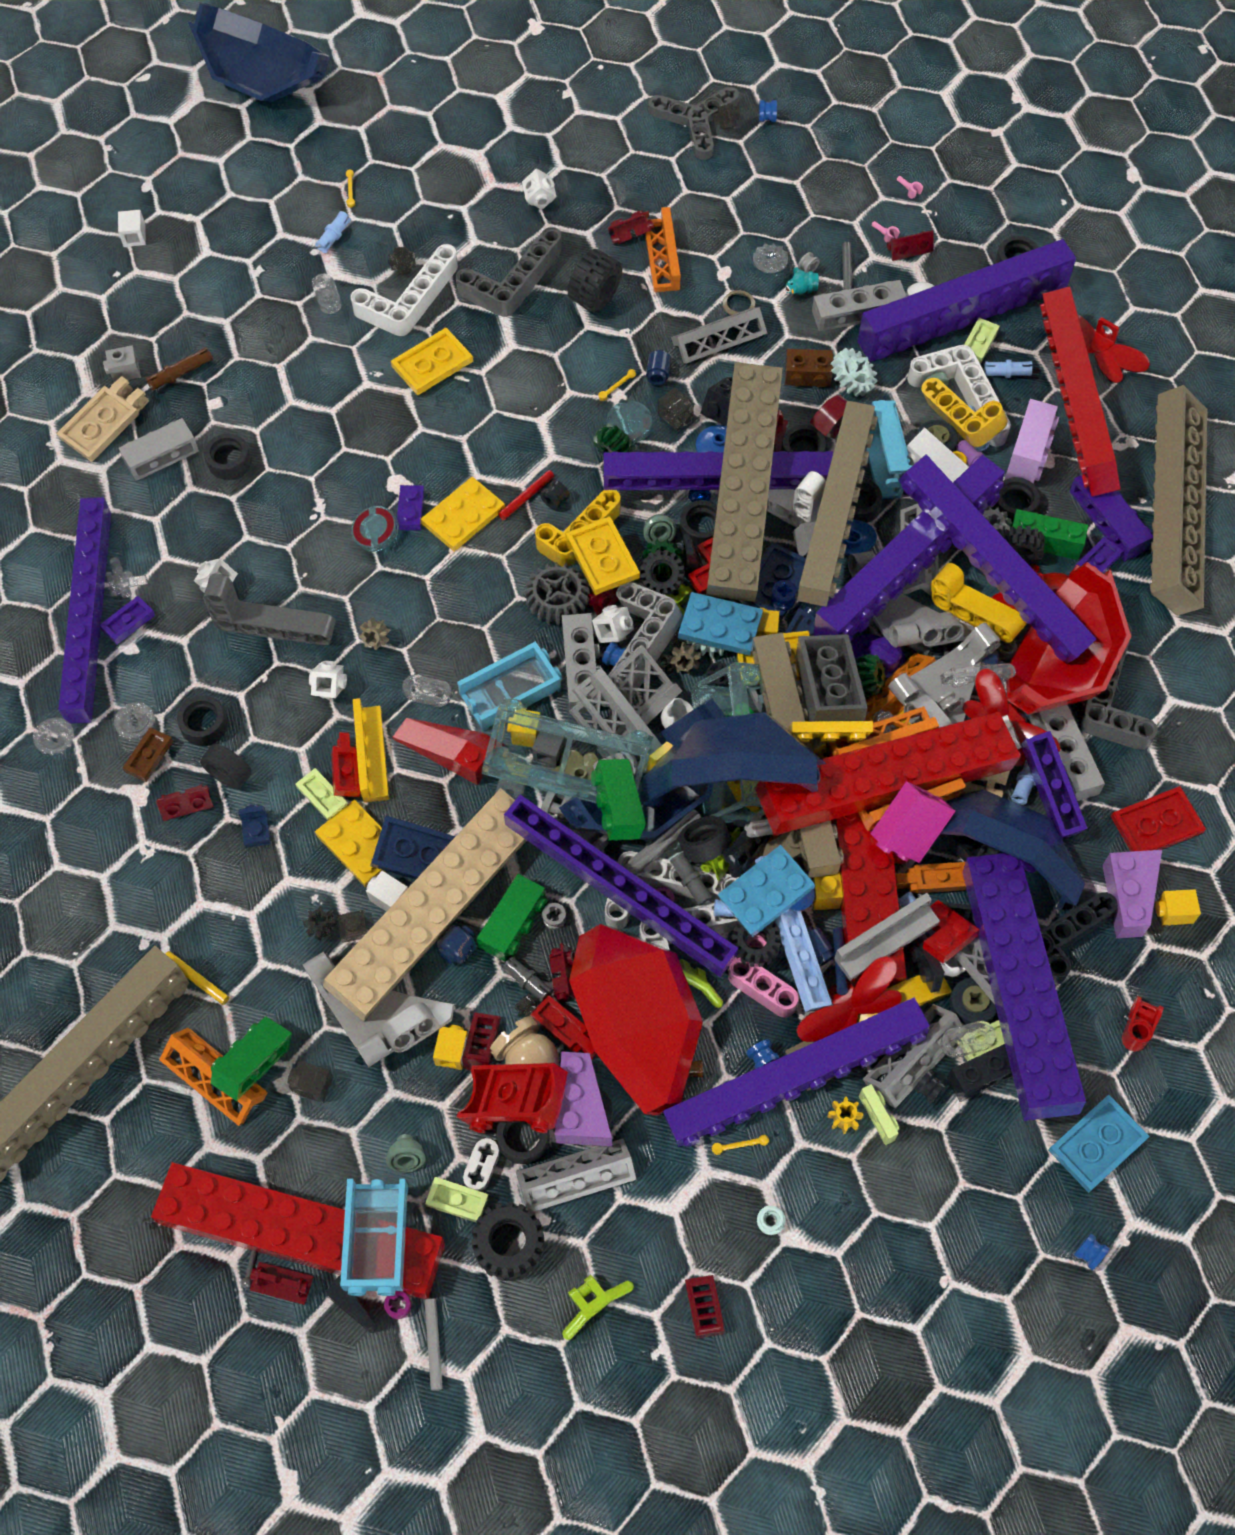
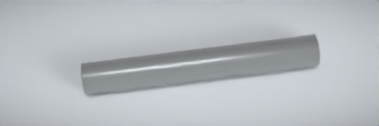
[425,1299,443,1391]

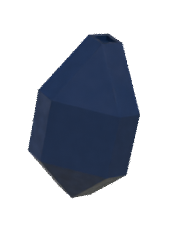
[188,3,330,102]
[559,698,725,840]
[642,712,827,809]
[940,789,1085,911]

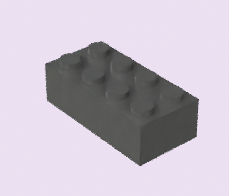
[795,634,868,722]

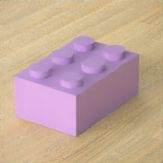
[1004,399,1059,483]

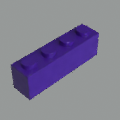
[1069,473,1153,562]
[1021,731,1088,839]

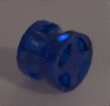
[771,580,797,611]

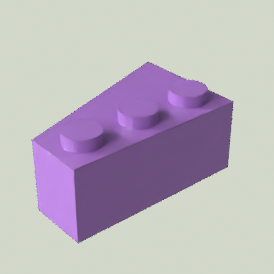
[555,1052,612,1147]

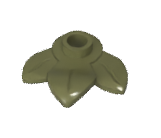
[549,749,598,790]

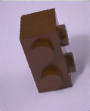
[785,349,833,387]

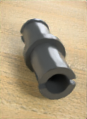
[670,852,712,906]
[503,957,553,1002]

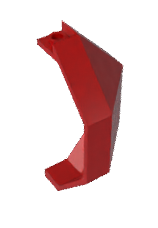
[1005,562,1131,715]
[569,924,703,1115]

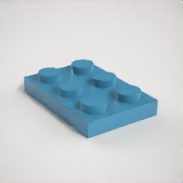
[678,592,763,656]
[718,845,815,937]
[1048,1095,1150,1193]

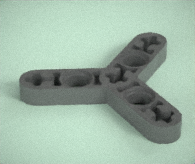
[648,87,739,160]

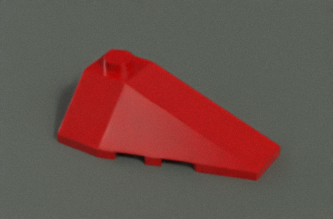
[393,718,505,786]

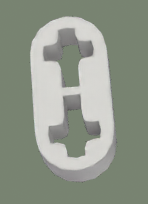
[463,1138,500,1192]

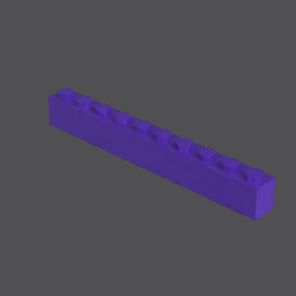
[603,451,834,490]
[898,454,1096,664]
[58,497,112,724]
[504,795,738,978]
[663,997,930,1148]

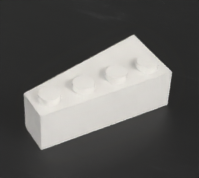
[907,428,969,482]

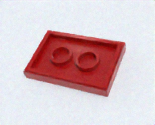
[1110,786,1206,852]

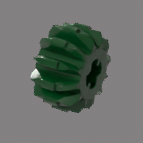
[593,423,633,457]
[642,538,683,579]
[855,654,886,697]

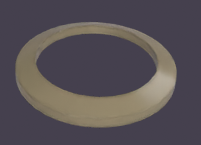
[723,290,755,316]

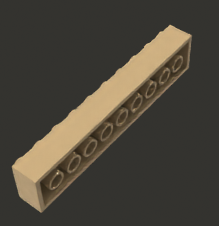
[323,788,527,1022]

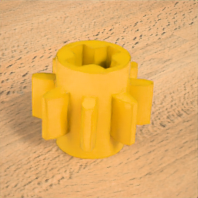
[827,1097,863,1134]

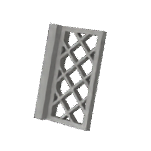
[569,645,682,757]

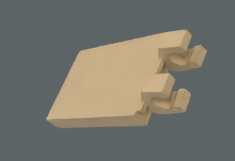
[56,376,149,462]

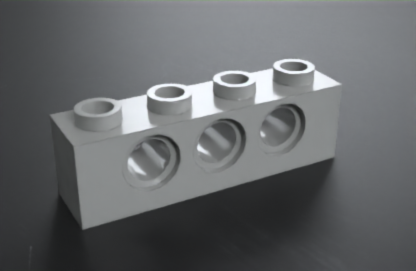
[812,280,907,332]
[562,613,604,714]
[1030,705,1105,801]

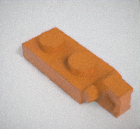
[895,862,967,893]

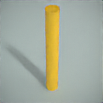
[165,951,229,1005]

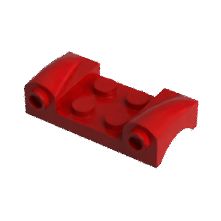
[457,1063,568,1133]

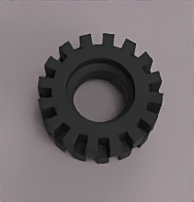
[1001,526,1045,565]
[640,550,685,595]
[732,921,781,967]

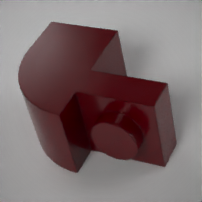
[810,395,847,439]

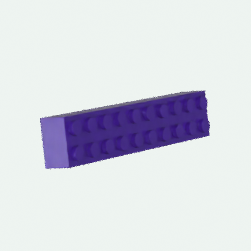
[858,239,1076,362]
[813,454,1005,643]
[963,853,1086,1121]

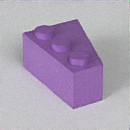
[1103,850,1162,938]

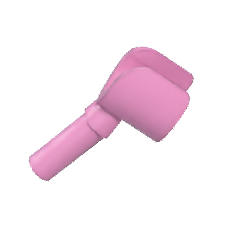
[897,176,923,199]
[872,221,900,243]

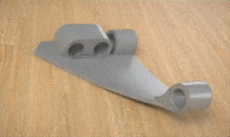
[848,551,975,647]
[888,623,1001,728]
[302,952,455,1067]

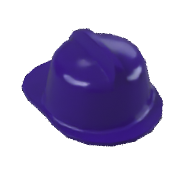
[851,634,906,678]

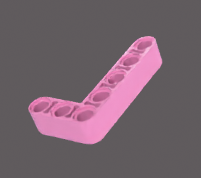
[728,910,803,1018]

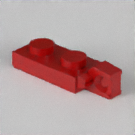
[331,732,361,797]
[530,995,597,1059]

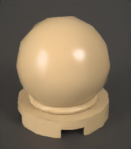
[490,1016,559,1066]

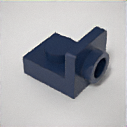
[785,606,816,636]
[238,805,271,848]

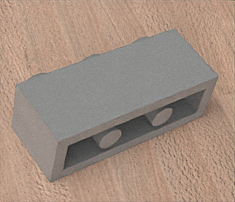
[118,418,199,481]

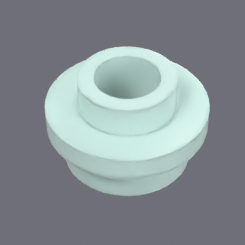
[757,1206,786,1235]

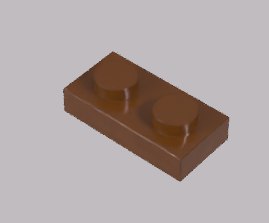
[123,727,173,782]

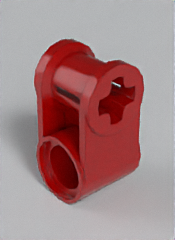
[1122,996,1164,1052]

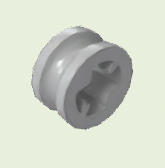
[798,252,820,273]
[936,691,961,714]
[542,903,566,930]

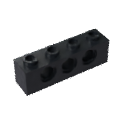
[946,1044,1013,1102]

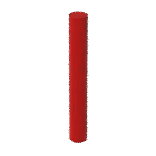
[498,470,555,520]

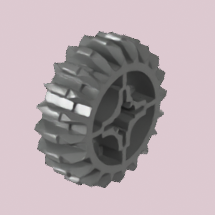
[524,562,590,626]

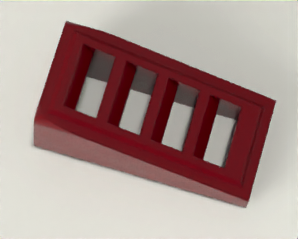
[462,1012,501,1070]
[685,1275,725,1339]

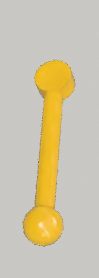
[346,169,355,208]
[598,369,636,401]
[712,1135,769,1155]

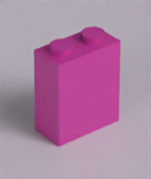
[870,781,955,863]

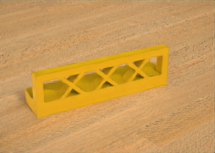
[353,698,389,803]

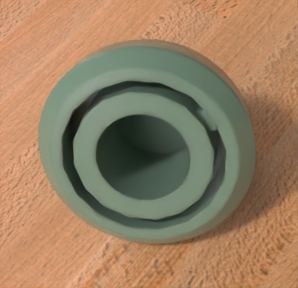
[643,514,676,544]
[386,1134,426,1173]

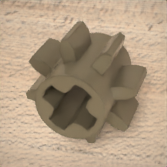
[358,617,391,650]
[670,642,702,674]

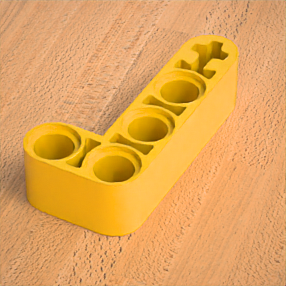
[921,378,1008,447]
[535,490,621,567]
[931,563,1026,643]

